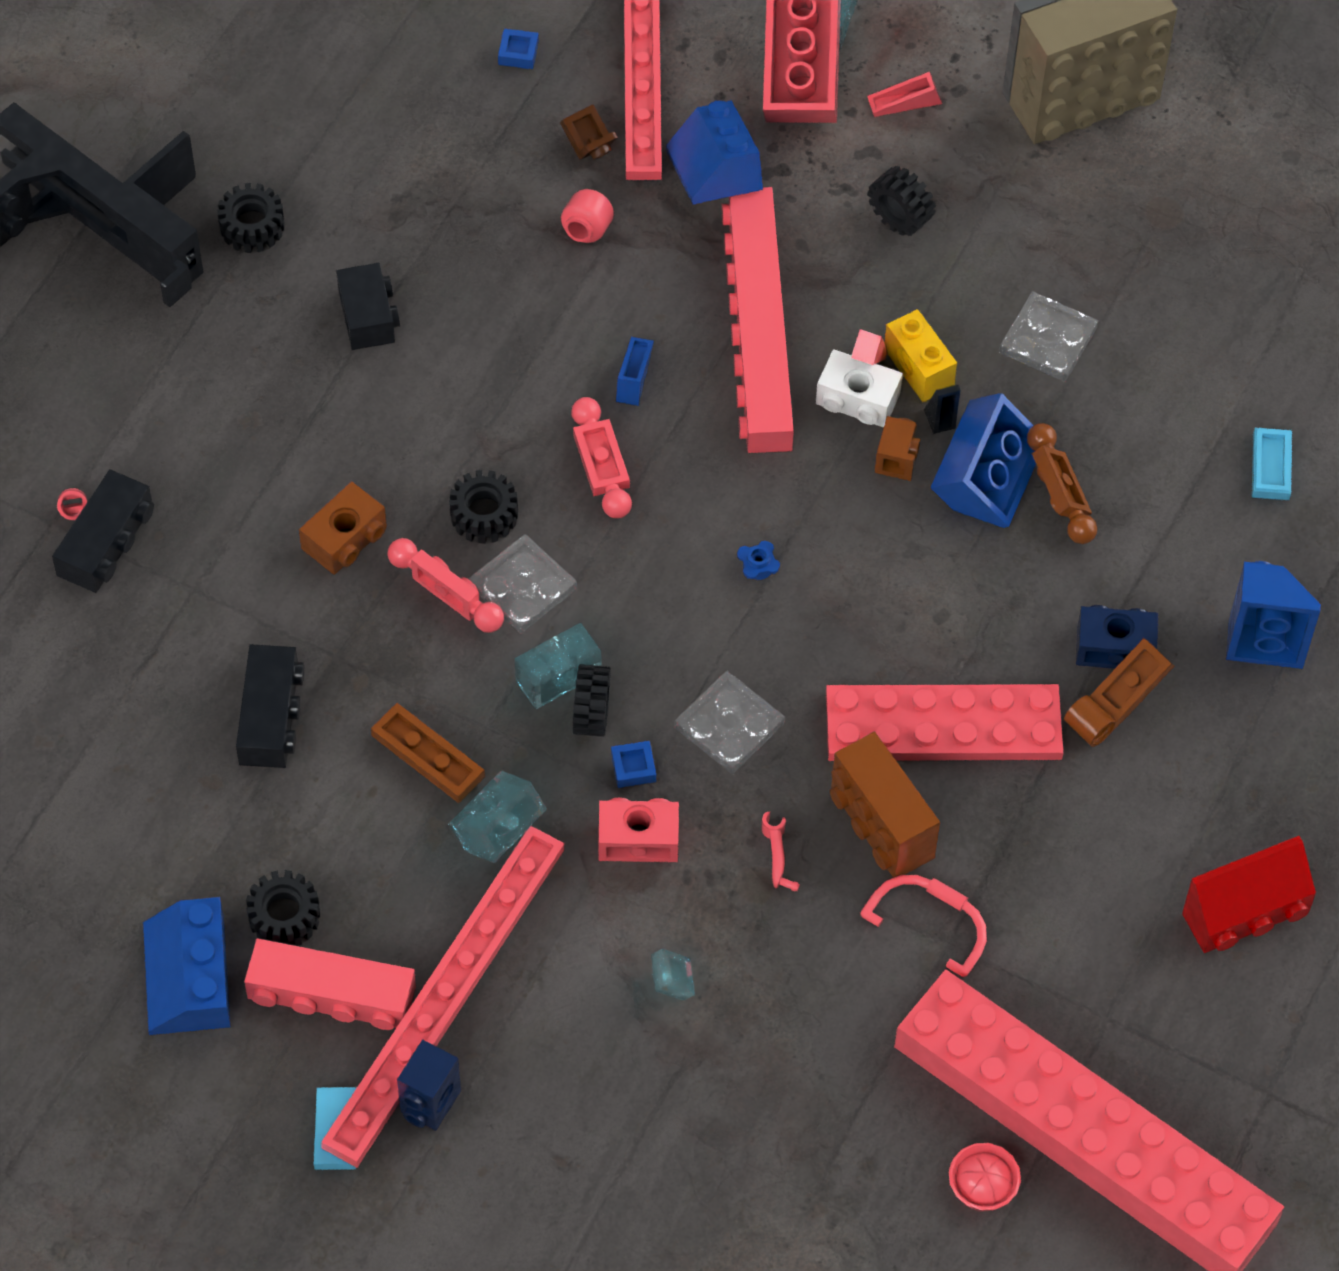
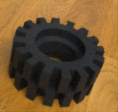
[867,166,936,236]
[217,183,285,253]
[449,470,518,544]
[573,664,611,737]
[246,870,320,946]

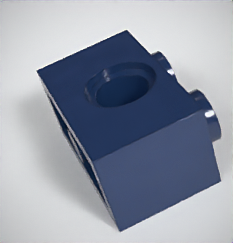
[1076,605,1158,669]
[397,1039,461,1131]

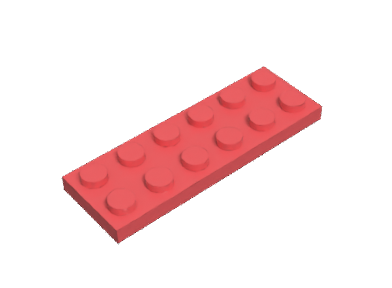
[826,684,1063,761]

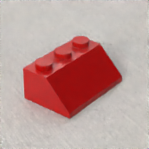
[1182,836,1316,953]

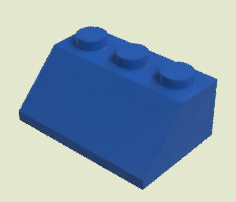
[666,100,763,204]
[930,393,1036,528]
[1226,561,1321,669]
[143,897,231,1035]

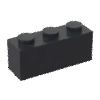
[52,469,154,593]
[236,644,304,768]

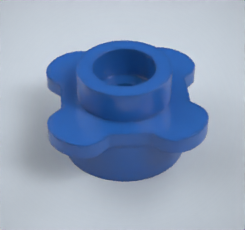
[737,541,780,580]

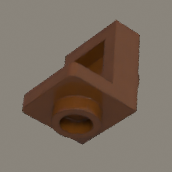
[560,104,618,160]

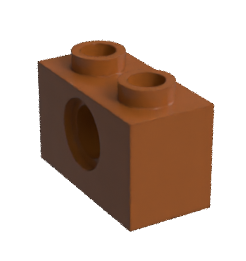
[299,482,387,575]

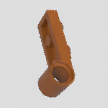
[1064,638,1175,747]

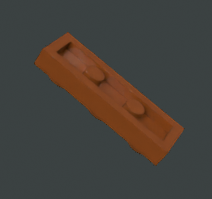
[371,703,485,803]

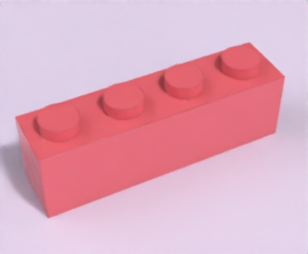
[244,938,416,1030]

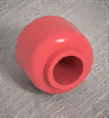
[561,189,614,243]

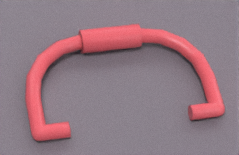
[860,875,987,977]

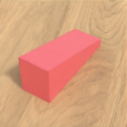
[867,72,942,117]
[851,329,888,365]

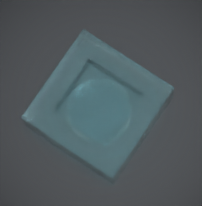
[651,949,695,1001]

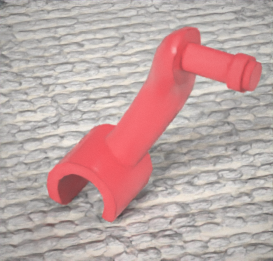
[761,812,800,892]

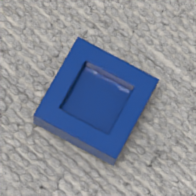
[498,29,539,69]
[611,741,656,788]

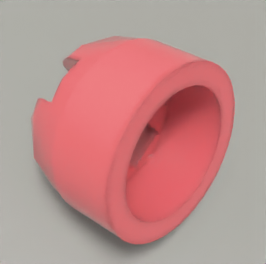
[57,488,88,520]

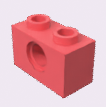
[599,797,679,862]

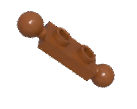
[1027,423,1098,544]

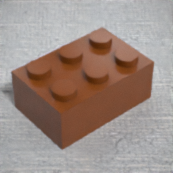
[829,731,940,878]

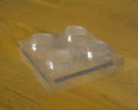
[999,291,1099,382]
[469,534,577,634]
[674,671,785,775]

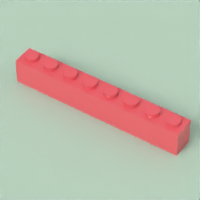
[722,187,794,453]

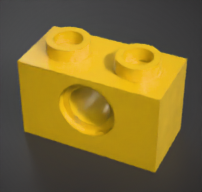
[884,309,957,402]

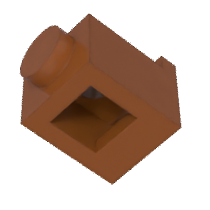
[875,416,921,481]

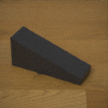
[924,385,961,434]

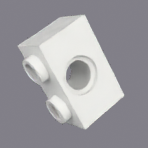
[816,349,903,427]

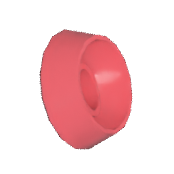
[949,1143,1021,1212]

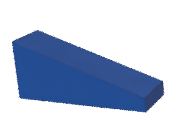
[616,337,654,406]

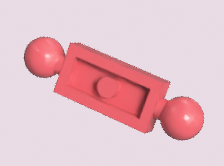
[571,397,632,519]
[387,538,504,633]

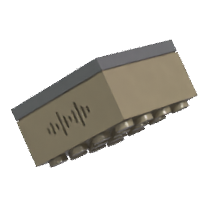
[1002,0,1177,144]

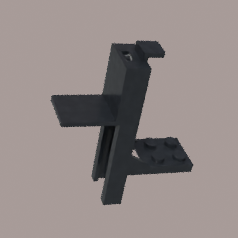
[0,102,204,307]

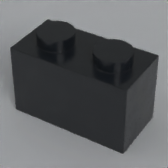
[336,262,400,350]

